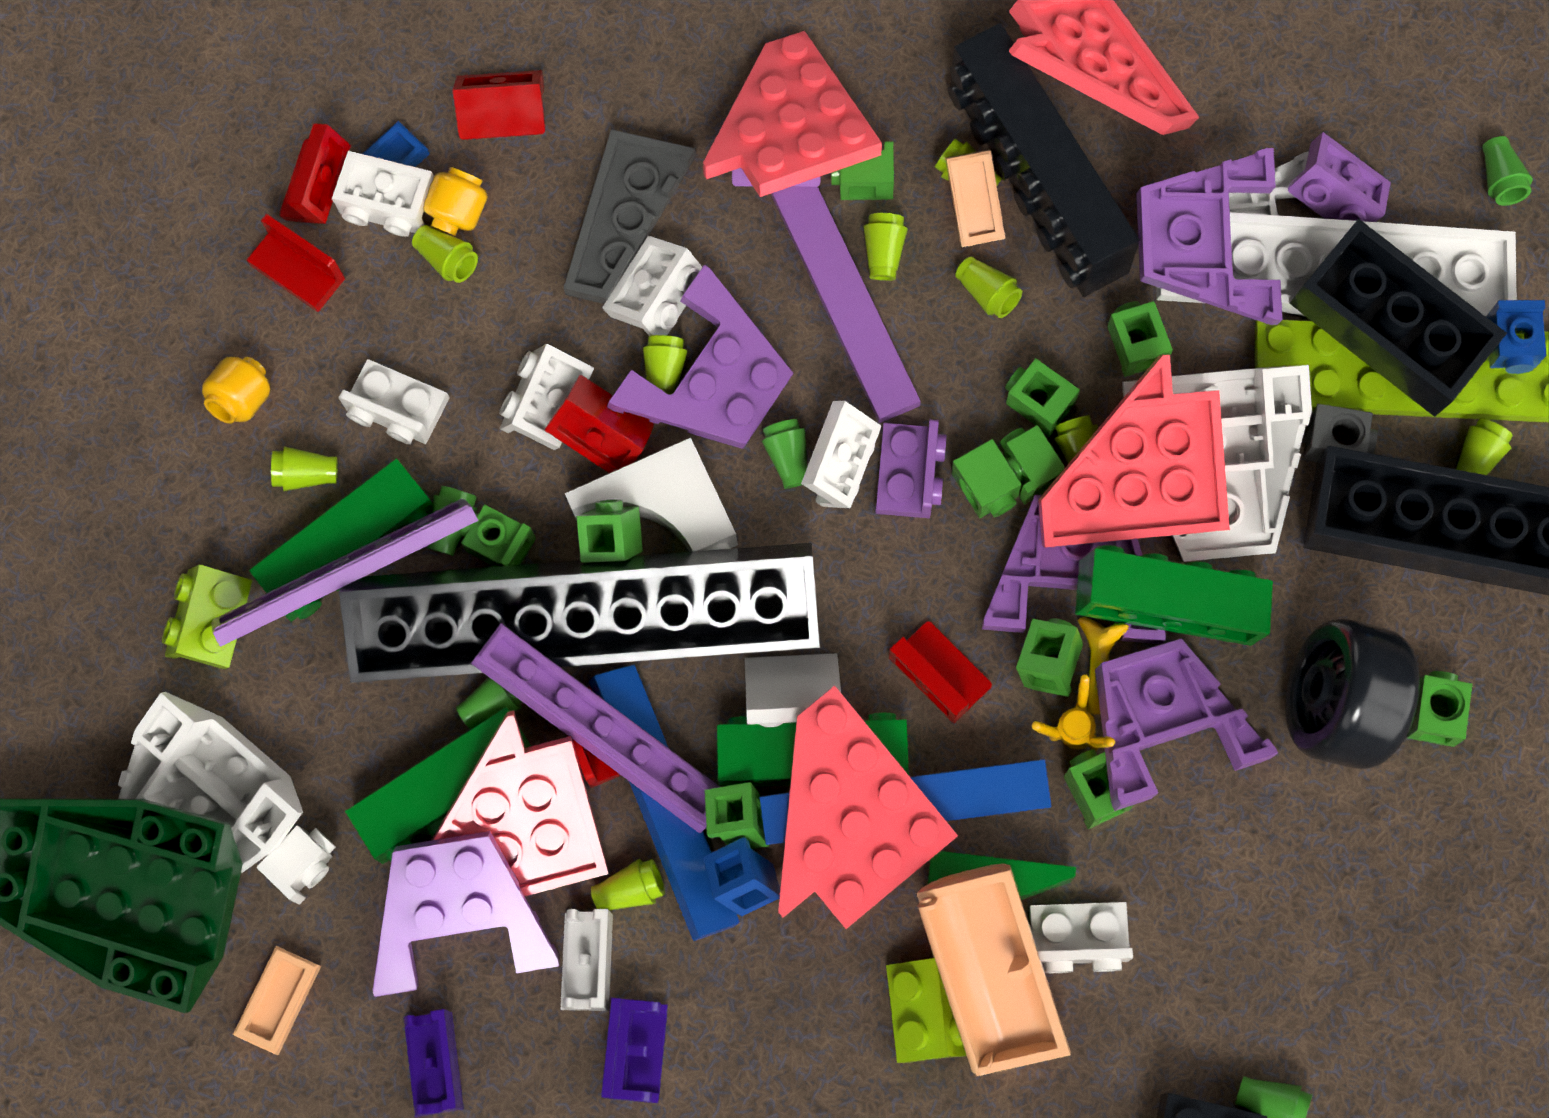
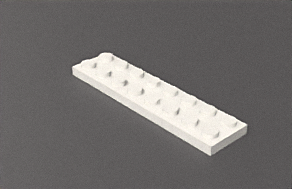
[1156,212,1517,316]

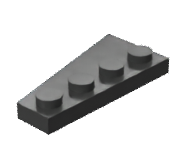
[563,129,696,304]

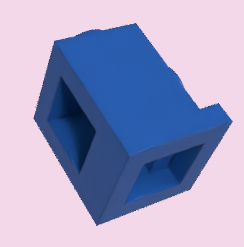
[1486,300,1547,374]
[703,837,780,917]

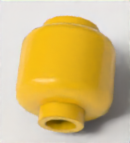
[424,167,488,236]
[202,356,270,424]

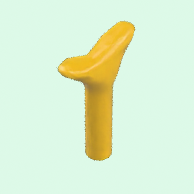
[1077,617,1129,715]

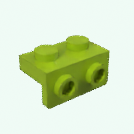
[162,564,253,669]
[886,958,967,1063]

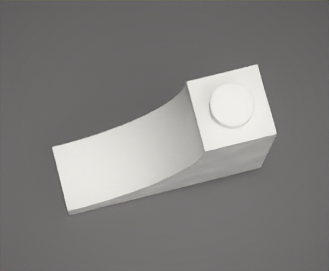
[565,438,738,552]

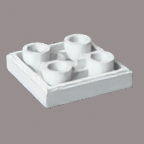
[745,653,841,727]

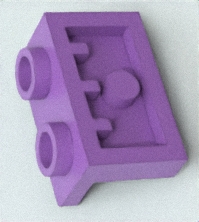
[1288,132,1391,222]
[876,419,947,518]

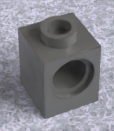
[1303,404,1378,462]

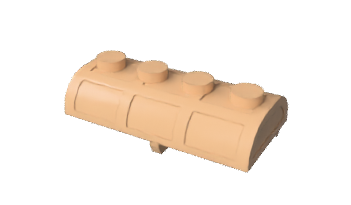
[917,864,1071,1076]

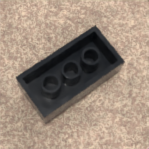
[1289,218,1507,417]

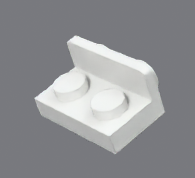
[332,151,434,237]
[602,236,702,336]
[500,344,594,450]
[339,359,450,444]
[801,401,881,508]
[1029,902,1133,973]

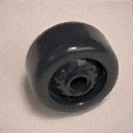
[1285,619,1420,769]

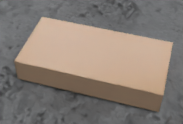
[945,150,1005,247]
[233,946,321,1055]

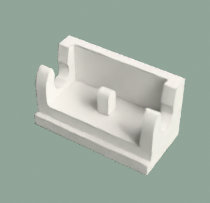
[561,909,613,1011]

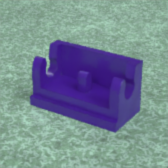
[601,998,668,1103]
[404,1009,464,1117]

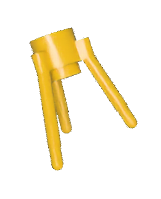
[1031,674,1115,751]

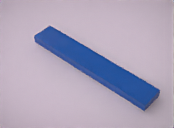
[589,664,740,942]
[759,759,1051,845]

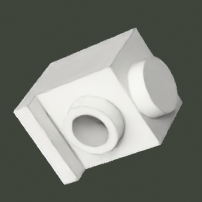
[256,825,336,905]

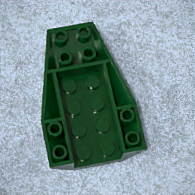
[0,798,243,1014]

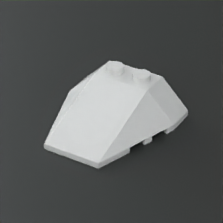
[1122,365,1312,562]
[118,692,303,873]

